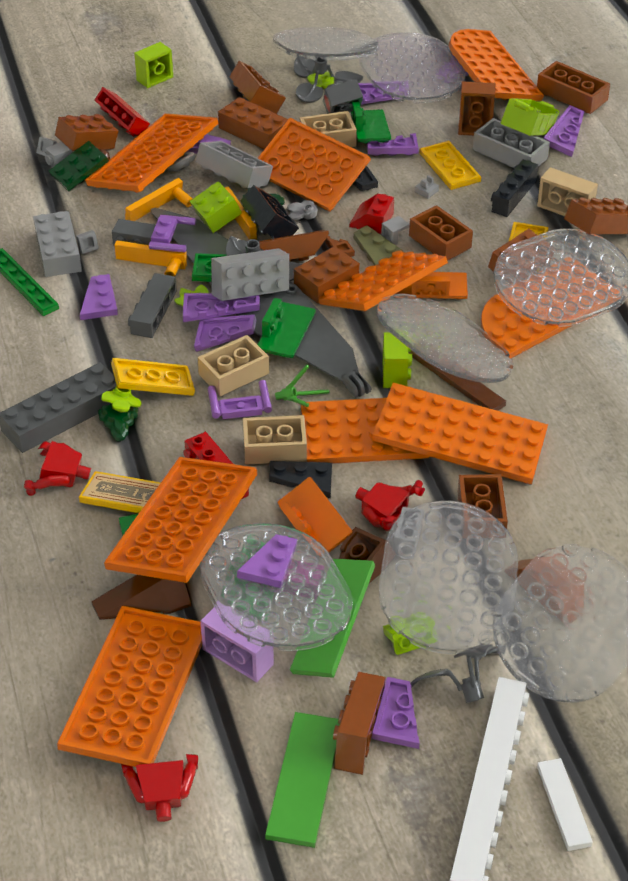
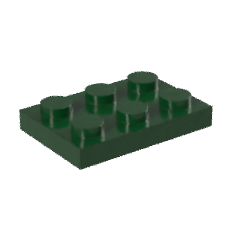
[49,141,109,192]

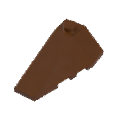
[339,527,396,583]
[91,575,191,620]

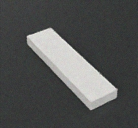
[537,758,593,851]

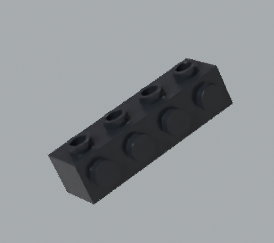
[491,159,539,217]

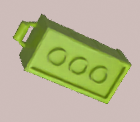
[501,98,560,136]

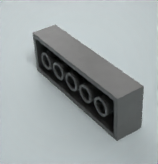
[0,362,117,453]

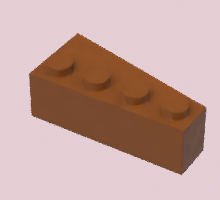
[230,61,286,114]
[333,672,386,775]

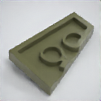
[353,225,403,266]

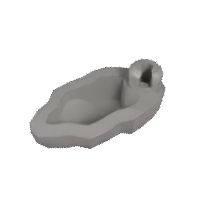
[166,152,195,171]

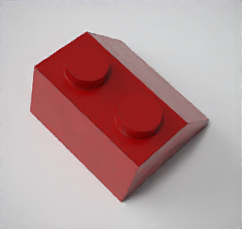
[349,193,394,234]

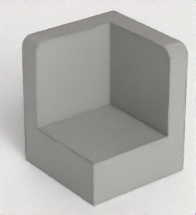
[381,216,409,245]

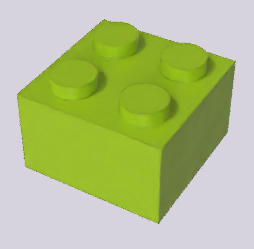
[134,42,173,88]
[190,181,242,233]
[382,332,412,388]

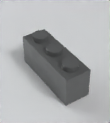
[112,219,171,246]

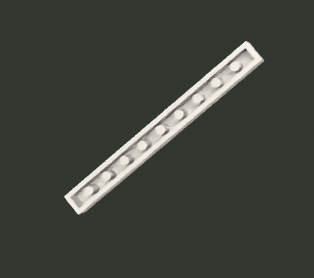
[450,677,530,881]

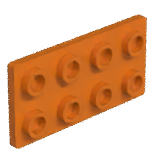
[393,272,468,299]
[277,477,353,559]

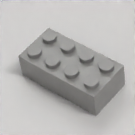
[473,118,550,168]
[195,141,273,189]
[33,211,82,277]
[211,248,289,301]

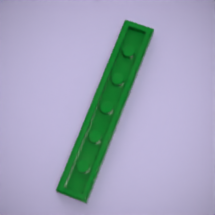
[0,248,59,316]

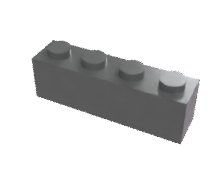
[128,273,177,338]

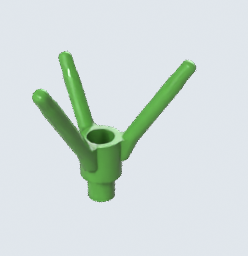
[275,365,330,407]

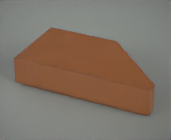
[325,236,355,257]

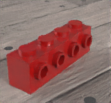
[94,87,150,137]
[183,431,249,499]

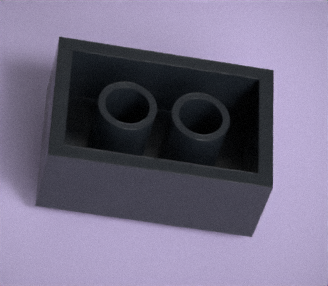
[240,185,299,239]

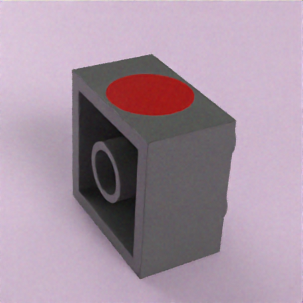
[323,79,363,114]

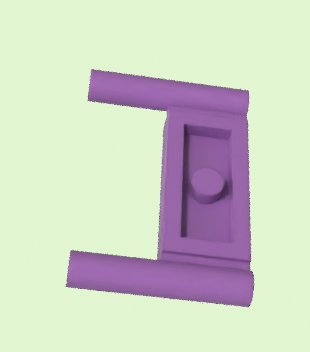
[149,215,196,252]
[208,380,272,419]

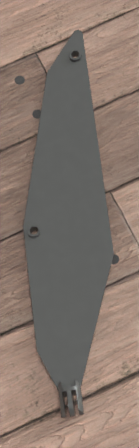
[151,208,372,398]

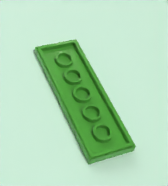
[290,559,375,678]
[265,712,340,848]

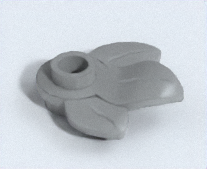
[287,200,318,220]

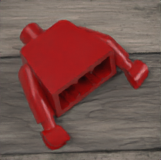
[24,441,92,496]
[355,480,425,531]
[121,754,198,822]

